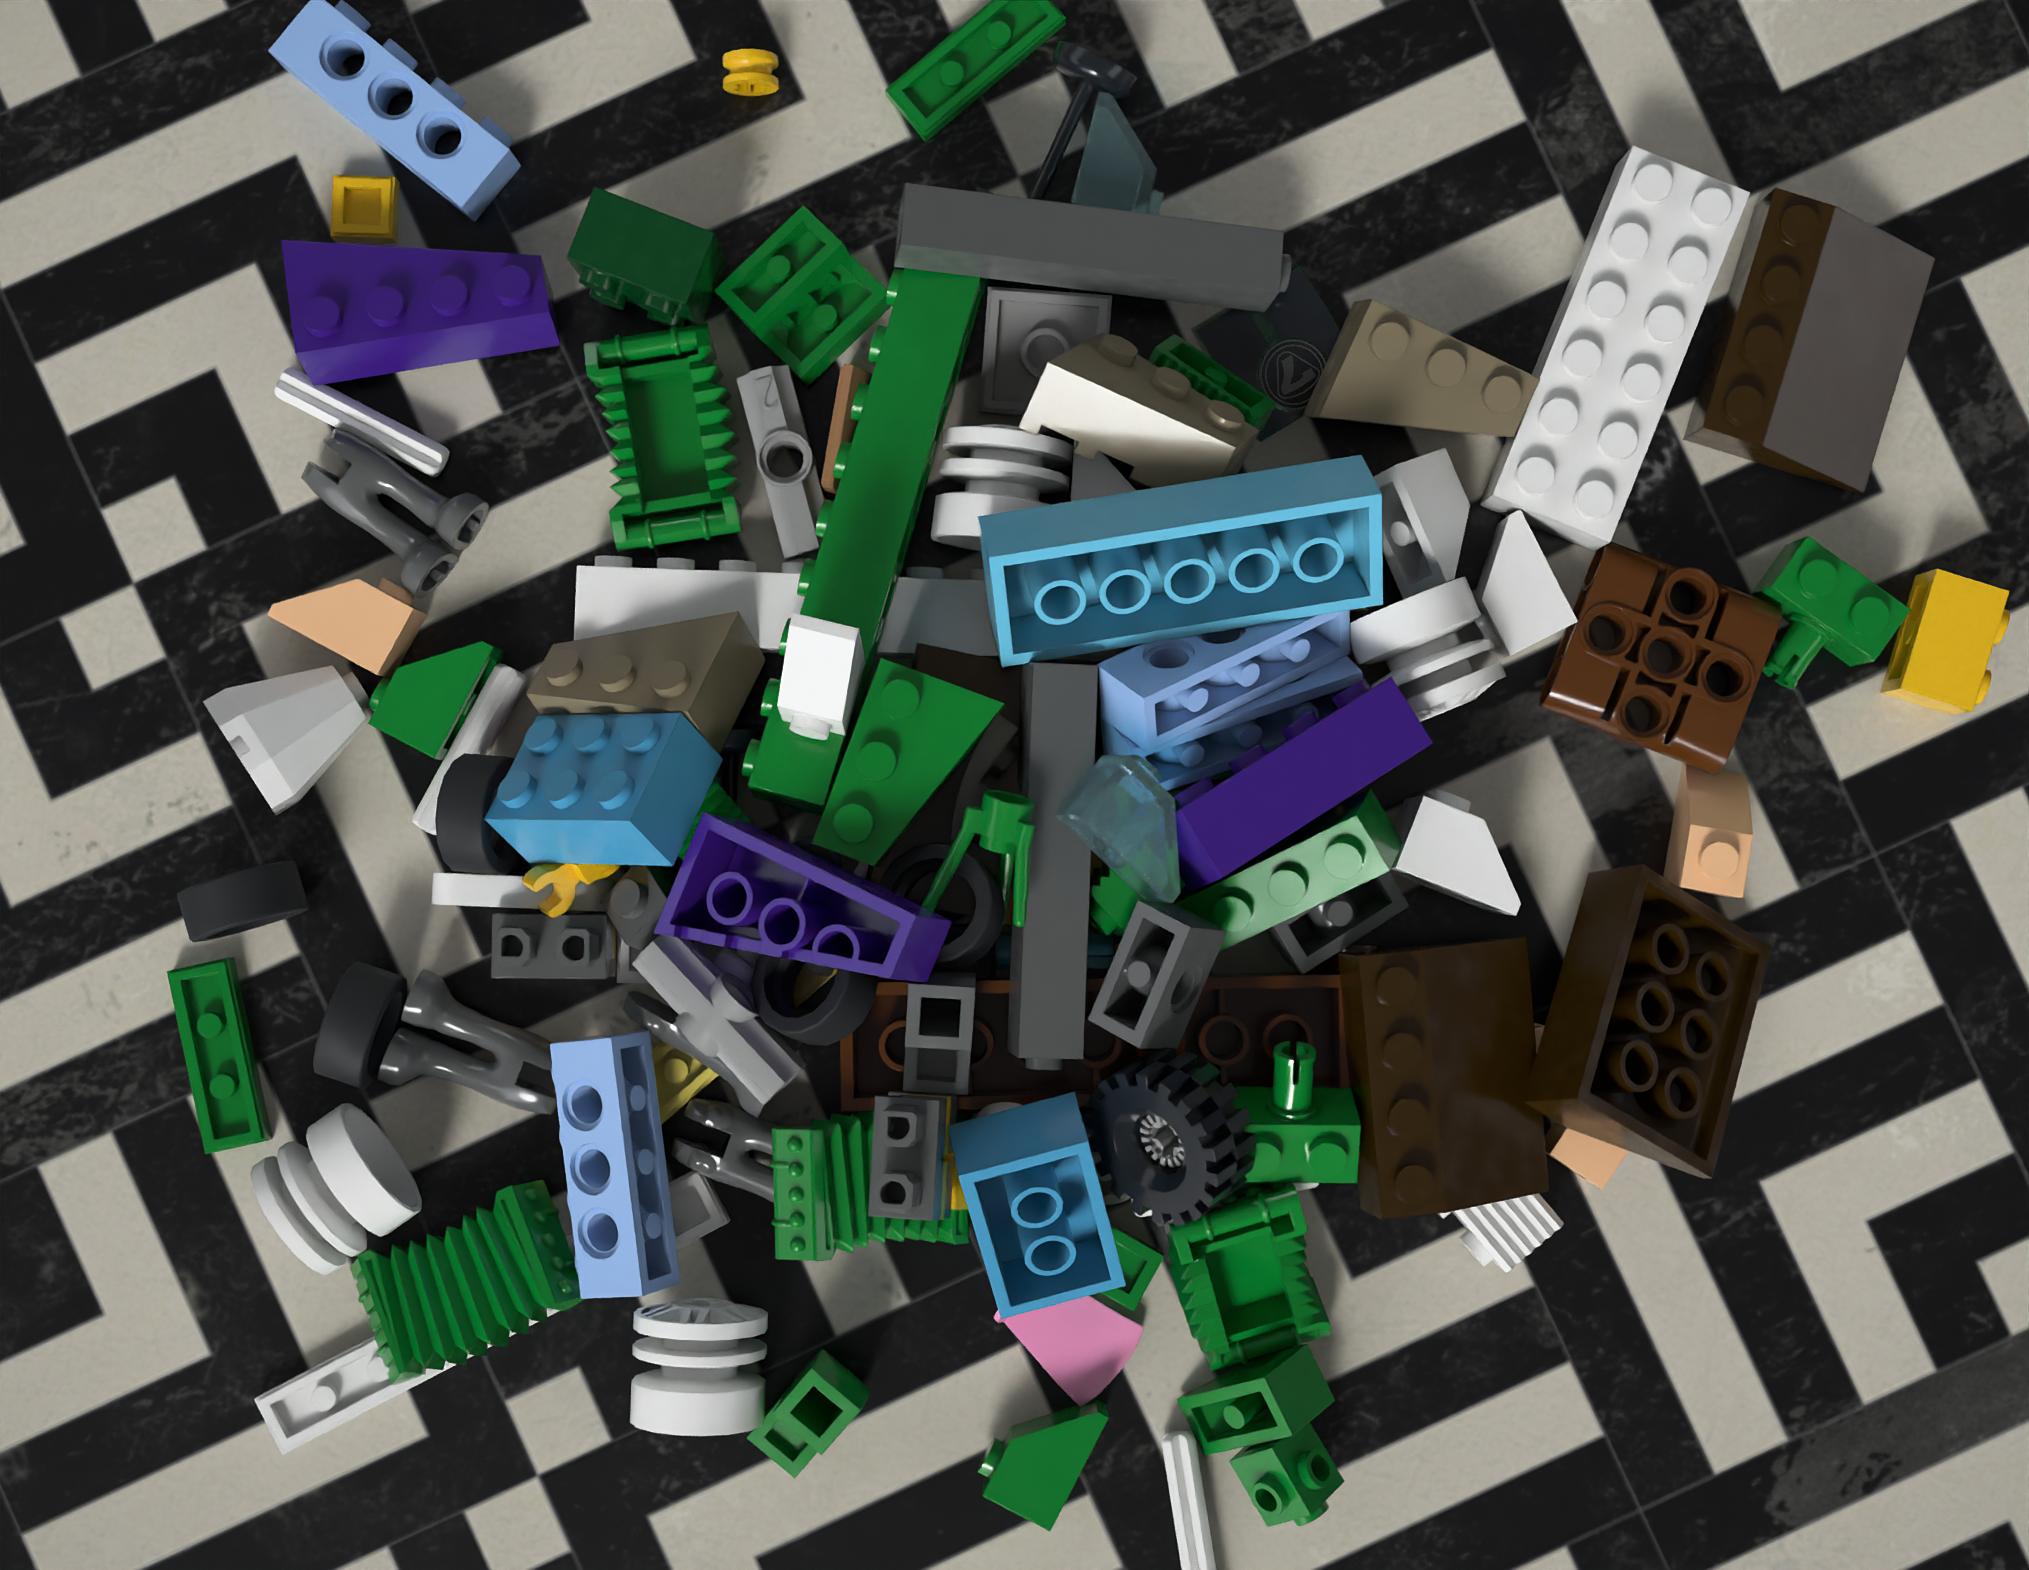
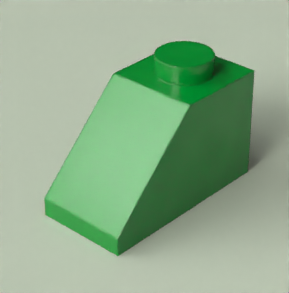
[368,641,506,760]
[1177,1344,1335,1456]
[977,1399,1109,1531]

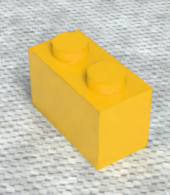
[1880,569,2010,715]

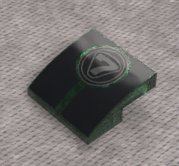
[1191,265,1341,442]

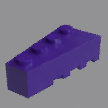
[281,240,561,385]
[1147,677,1433,894]
[654,812,952,983]

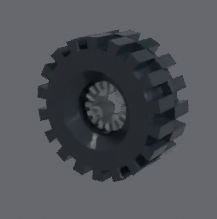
[1084,1047,1256,1226]

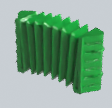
[584,323,742,552]
[770,1111,969,1262]
[350,1180,585,1385]
[1167,1182,1331,1371]

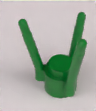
[922,790,1036,927]

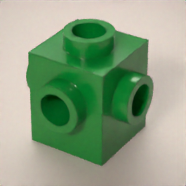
[1229,1422,1345,1527]

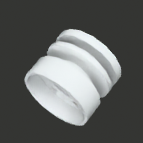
[931,424,1074,552]
[1350,577,1506,722]
[250,1103,422,1275]
[630,1298,768,1436]

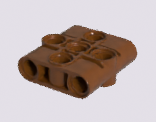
[1539,541,1782,775]

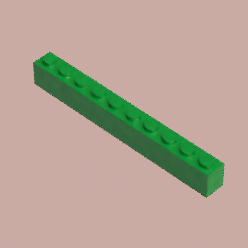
[742,268,988,816]

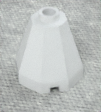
[203,665,370,815]

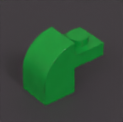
[747,1348,871,1479]

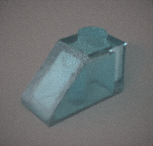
[1071,91,1164,215]
[1055,754,1181,903]

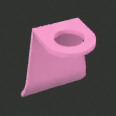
[994,1295,1143,1407]

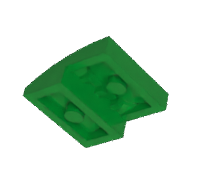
[714,205,891,387]

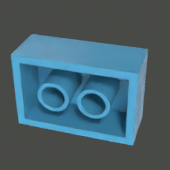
[484,713,723,866]
[948,1092,1126,1319]

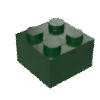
[566,186,728,329]

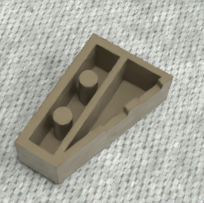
[1302,299,1540,437]
[1018,332,1260,488]
[526,611,766,754]

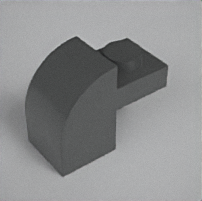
[903,970,976,1095]

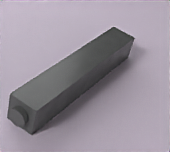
[894,183,1291,312]
[1007,663,1098,1070]

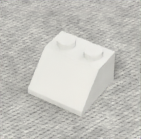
[1389,789,1521,916]

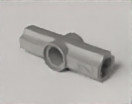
[736,365,825,561]
[632,935,807,1105]

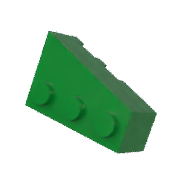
[812,658,1006,867]

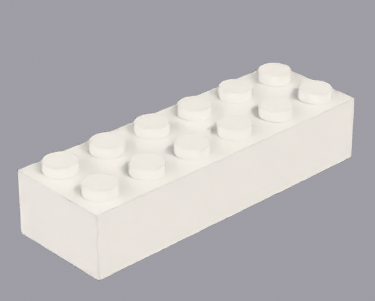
[1480,146,1750,551]

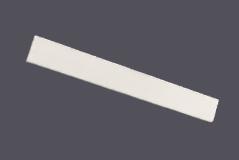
[254,1170,731,1455]

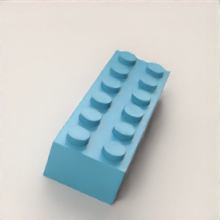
[978,455,1383,667]

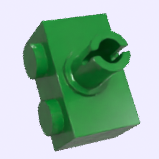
[1750,536,1911,689]
[1232,1041,1361,1183]

